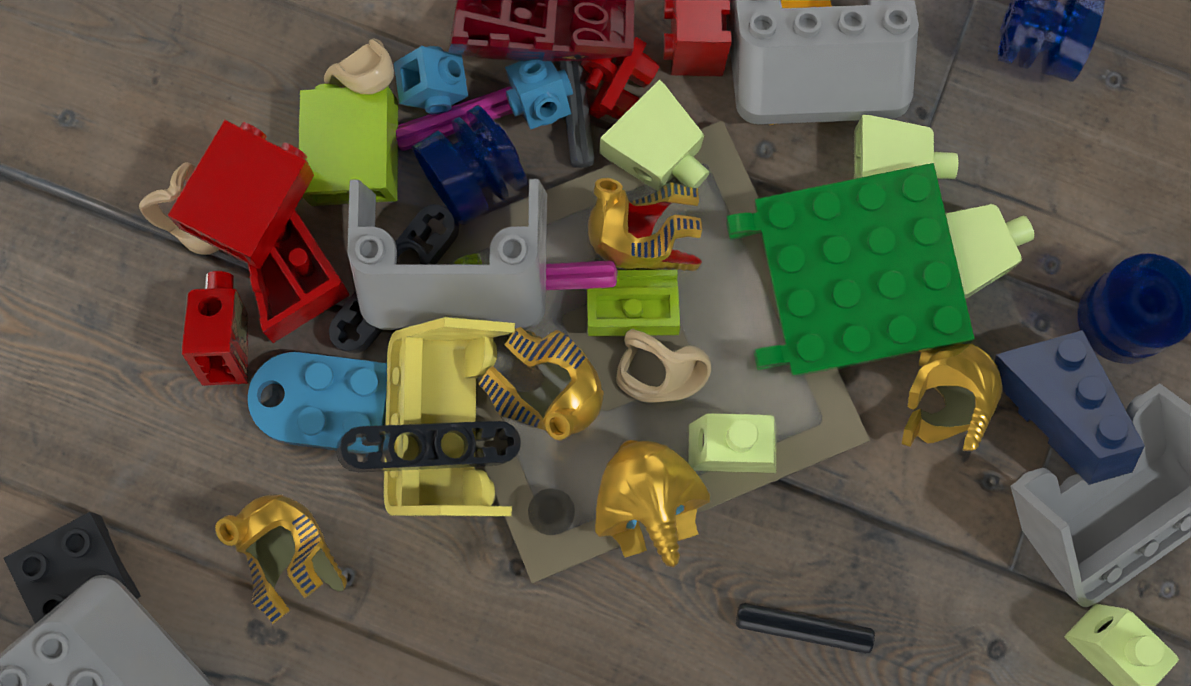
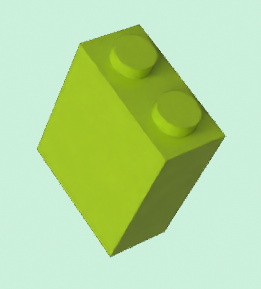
[299,84,398,206]

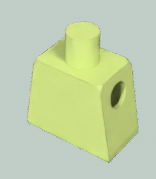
[600,80,710,191]
[854,115,958,179]
[946,204,1034,299]
[688,413,776,473]
[1064,604,1179,686]

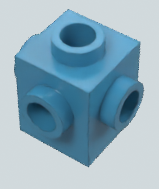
[394,46,468,114]
[505,60,573,130]

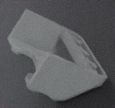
[727,0,919,124]
[1010,383,1191,607]
[0,575,215,686]

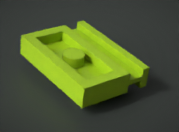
[587,269,680,336]

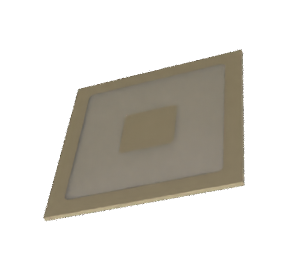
[399,120,870,584]

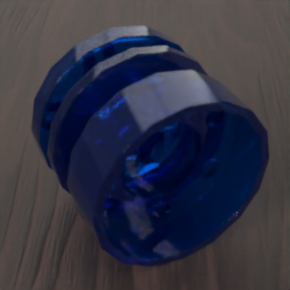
[998,0,1105,82]
[412,105,528,226]

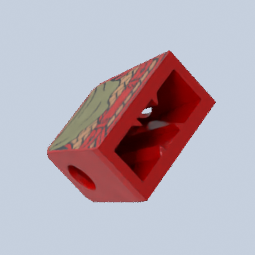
[182,271,248,386]

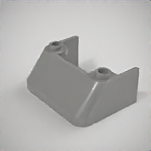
[348,179,547,330]

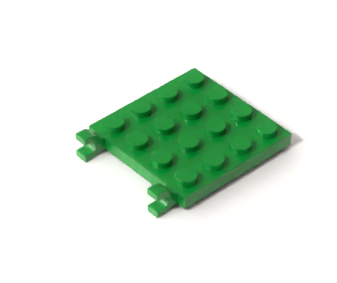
[726,163,975,378]

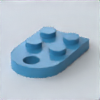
[248,352,387,454]

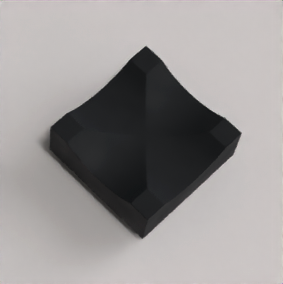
[3,512,141,624]

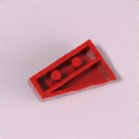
[663,0,732,77]
[248,210,350,343]

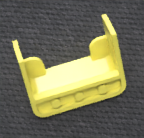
[384,317,515,516]

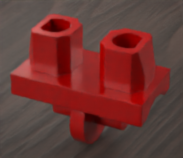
[581,37,660,120]

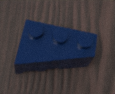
[994,330,1145,485]

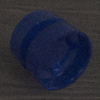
[1077,253,1191,364]

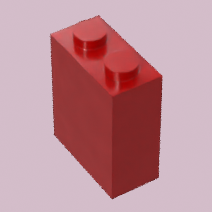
[168,120,314,270]

